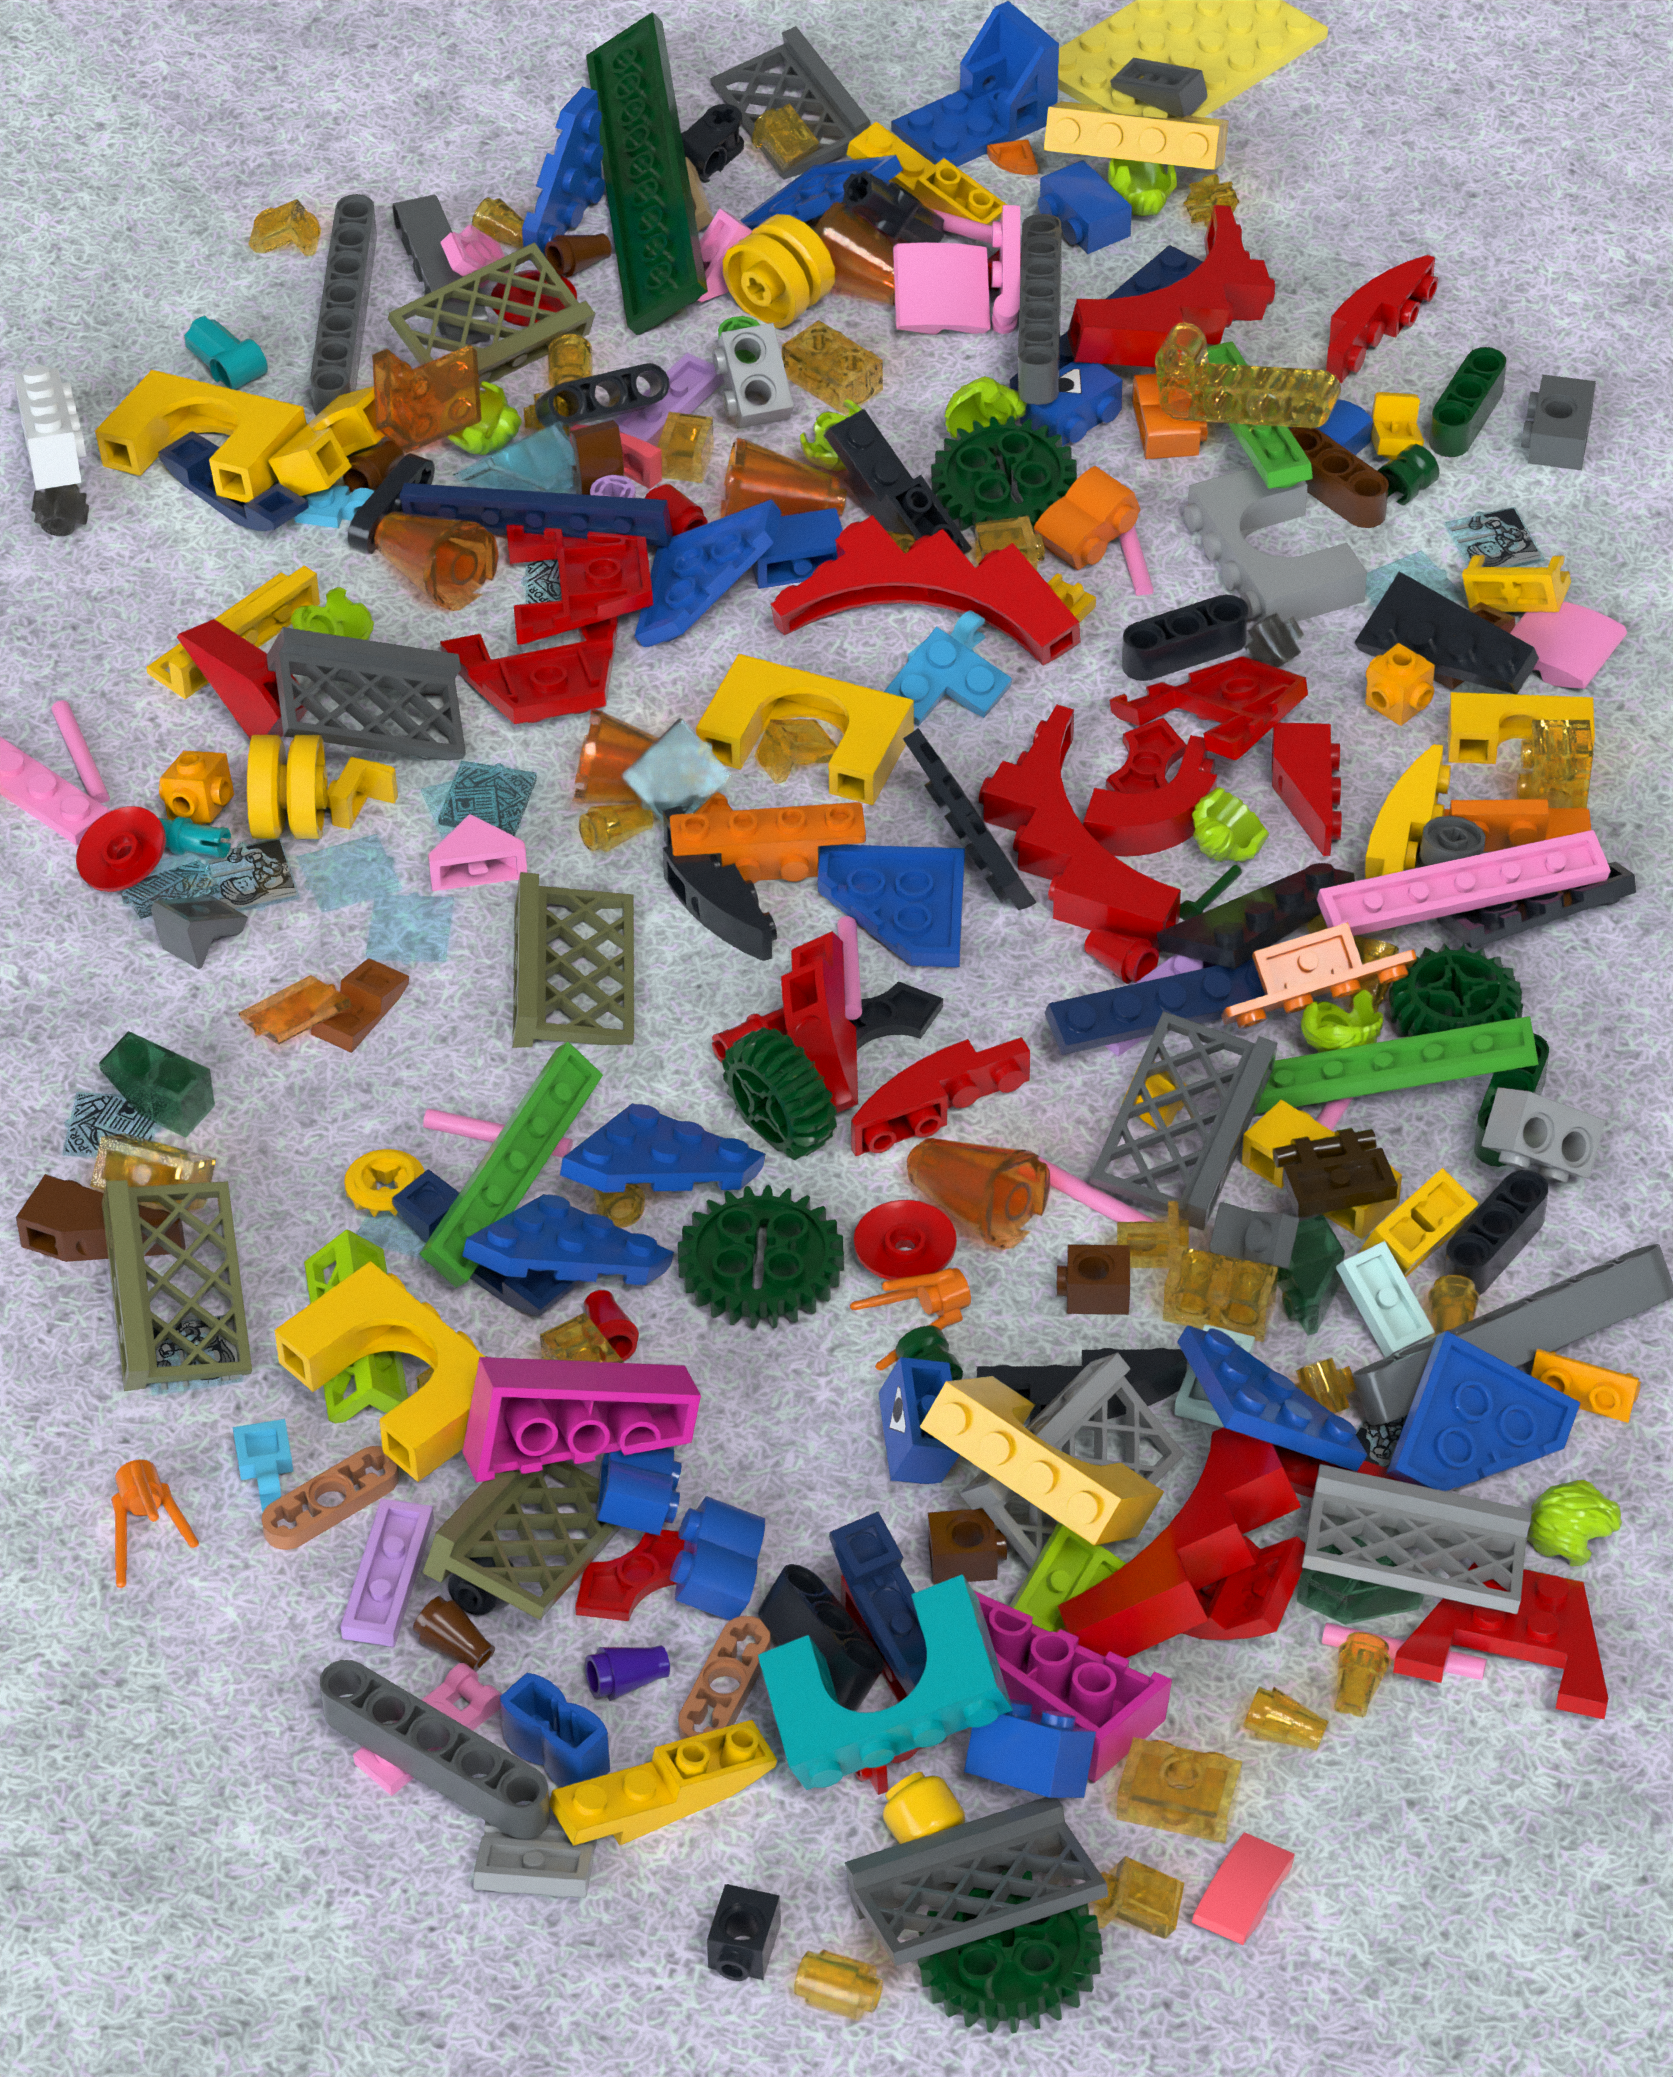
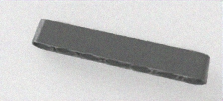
[310,194,377,416]
[1018,214,1062,405]
[1351,1244,1673,1426]

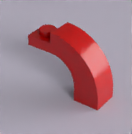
[1083,735,1217,857]

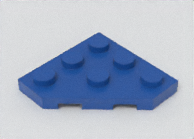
[522,86,605,261]
[740,155,903,231]
[634,499,782,647]
[818,845,965,967]
[560,1103,766,1193]
[462,1194,674,1285]
[1177,1325,1367,1472]
[1386,1331,1580,1492]

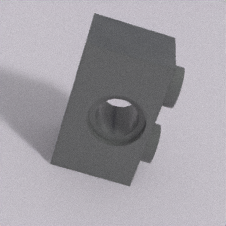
[1521,374,1596,471]

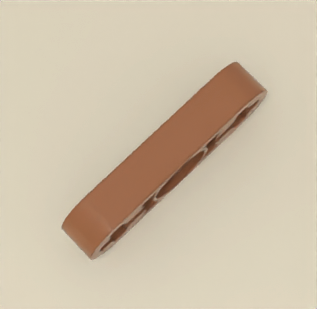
[262,1446,399,1550]
[678,1616,771,1740]

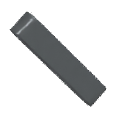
[392,194,490,344]
[320,1660,550,1839]

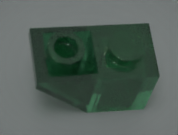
[99,1031,215,1138]
[1261,1214,1345,1336]
[1297,1537,1424,1625]

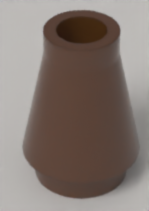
[545,233,612,278]
[343,440,405,492]
[413,1596,495,1672]

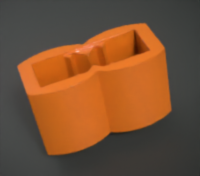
[1132,371,1208,459]
[1033,466,1141,570]

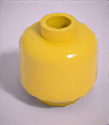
[883,1772,965,1844]

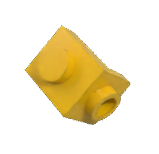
[1371,392,1424,460]
[327,757,398,829]

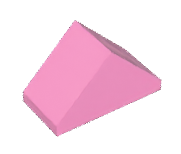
[428,814,527,891]

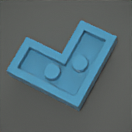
[884,626,1012,726]

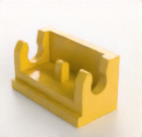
[1462,555,1571,612]

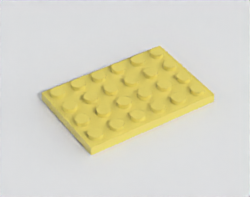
[1058,0,1328,118]

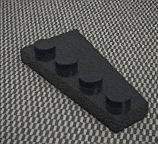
[1355,571,1539,694]
[903,728,1036,910]
[1437,862,1636,949]
[1157,863,1355,969]

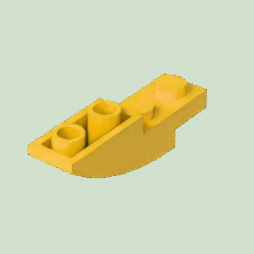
[846,122,1007,226]
[1365,744,1451,879]
[549,1720,777,1846]

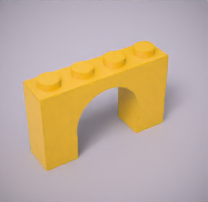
[1044,101,1229,170]
[95,370,307,503]
[696,654,914,805]
[274,1261,485,1482]
[920,1376,1164,1546]

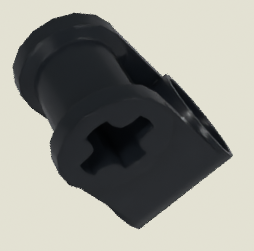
[681,104,744,182]

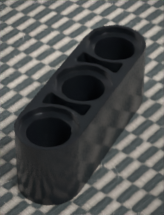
[535,363,670,429]
[1122,594,1248,681]
[1443,1170,1548,1298]
[758,1564,886,1711]

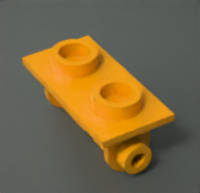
[1531,1349,1642,1423]

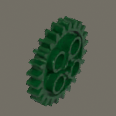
[931,416,1077,540]
[677,1185,844,1329]
[918,1870,1103,2034]

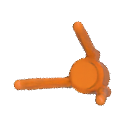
[850,1268,971,1371]
[111,1459,199,1588]

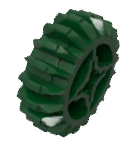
[1388,943,1523,1037]
[722,1027,837,1160]

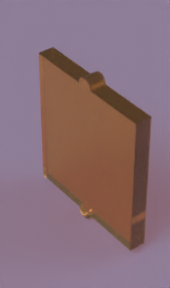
[238,975,352,1045]

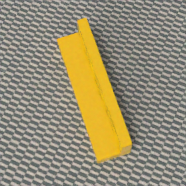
[146,565,320,699]

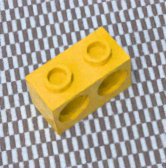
[1358,1167,1479,1278]

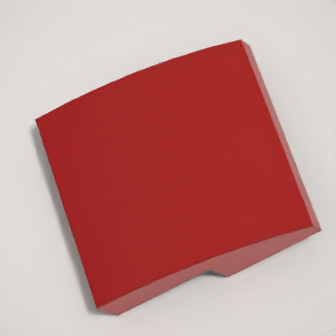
[1182,1536,1305,1640]

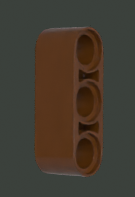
[1289,425,1389,528]

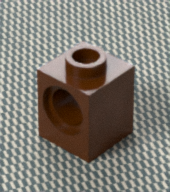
[1057,1244,1130,1315]
[928,1508,1007,1585]

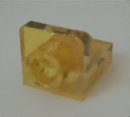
[751,103,819,171]
[754,719,838,784]
[1116,1201,1189,1268]
[1090,1856,1184,1939]

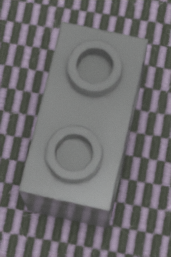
[712,323,794,429]
[1481,1087,1606,1184]

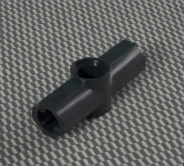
[843,170,945,243]

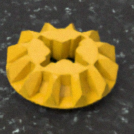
[344,1149,425,1218]

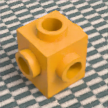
[1365,643,1435,726]
[159,750,235,825]

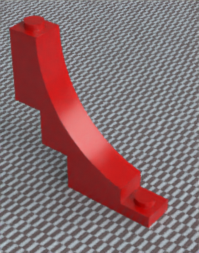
[1056,1427,1301,1658]

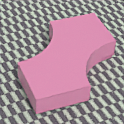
[440,224,509,288]

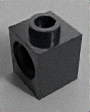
[707,1884,781,1981]

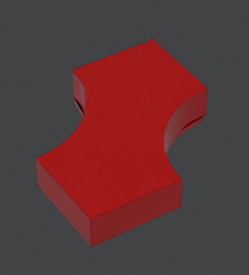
[1106,717,1187,794]
[575,1529,685,1621]

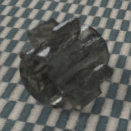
[31,484,90,536]
[1244,612,1304,668]

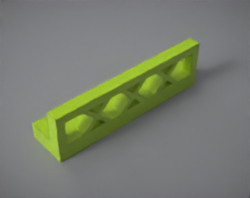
[304,1229,408,1424]

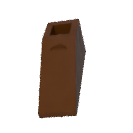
[16,1174,186,1262]

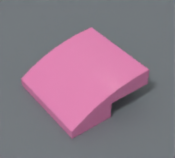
[893,242,991,335]
[1510,601,1627,689]

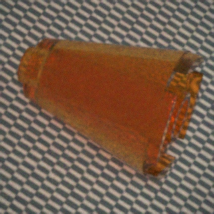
[814,201,895,306]
[720,438,847,519]
[375,512,499,611]
[572,709,706,804]
[907,1138,1050,1250]

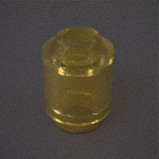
[548,334,593,399]
[794,1949,883,2021]

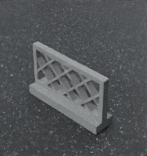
[959,1353,1185,1569]
[1302,1464,1532,1614]

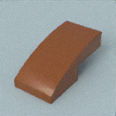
[311,958,409,1053]

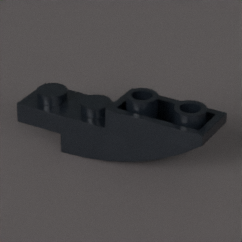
[824,409,972,555]
[663,805,777,961]
[977,1348,1187,1423]

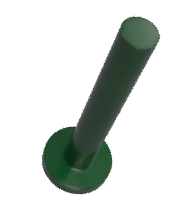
[1180,865,1242,920]

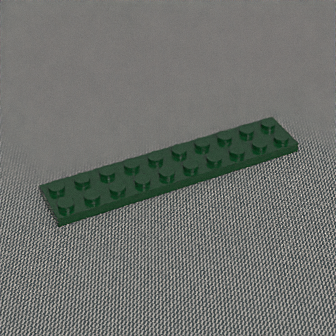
[586,11,708,335]

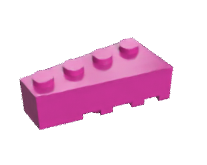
[462,1357,701,1483]
[973,1590,1172,1783]

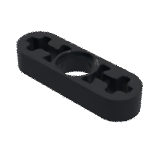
[348,453,435,554]

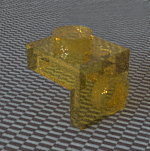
[248,199,321,256]

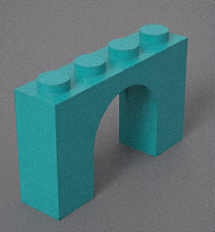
[758,1574,1013,1790]

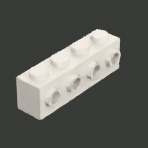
[14,366,86,490]

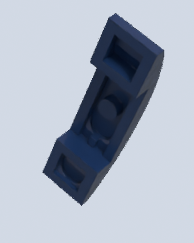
[158,431,309,531]
[392,1169,576,1317]
[829,1511,927,1695]

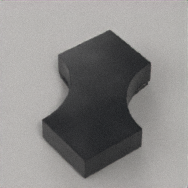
[848,982,943,1050]

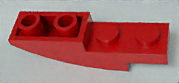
[1326,255,1438,384]
[781,931,858,1113]
[851,1037,1030,1156]

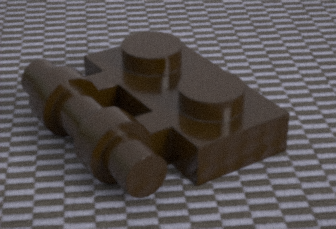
[1272,1128,1398,1218]

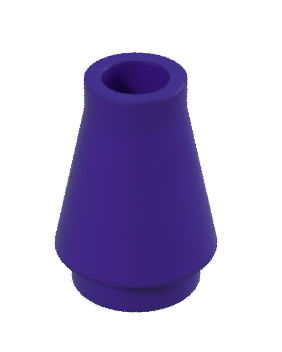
[585,1645,670,1701]

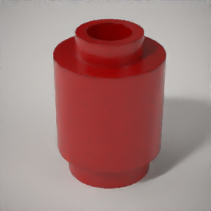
[644,484,708,537]

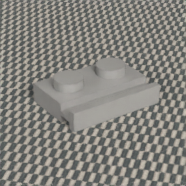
[474,1821,597,1898]

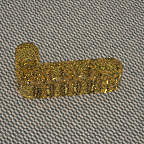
[1155,323,1341,428]

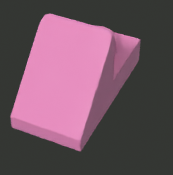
[698,208,752,302]

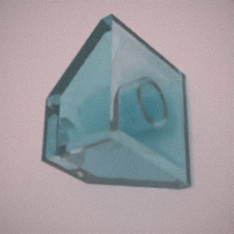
[453,422,576,493]

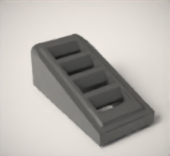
[1110,57,1208,118]

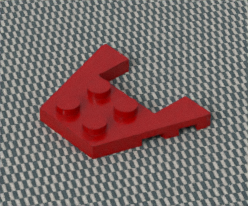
[506,524,653,645]
[440,616,618,724]
[1109,656,1308,761]
[1393,1562,1609,1720]

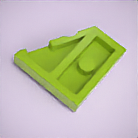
[1009,1523,1127,1632]

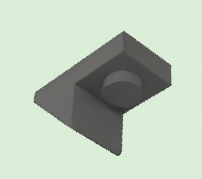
[151,896,248,969]
[1209,1202,1300,1269]

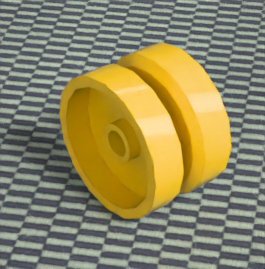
[723,214,835,329]
[247,735,328,839]

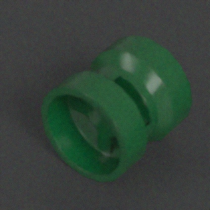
[1377,444,1440,505]
[896,1325,963,1381]

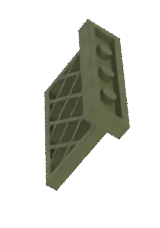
[387,242,596,406]
[512,872,634,1048]
[102,1180,252,1392]
[423,1461,622,1620]

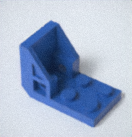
[891,1,1059,167]

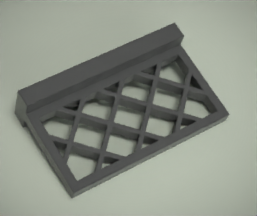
[710,26,871,180]
[267,627,466,761]
[1090,1011,1278,1231]
[845,1797,1108,1967]

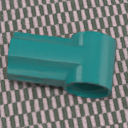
[184,315,268,390]

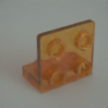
[372,345,482,453]

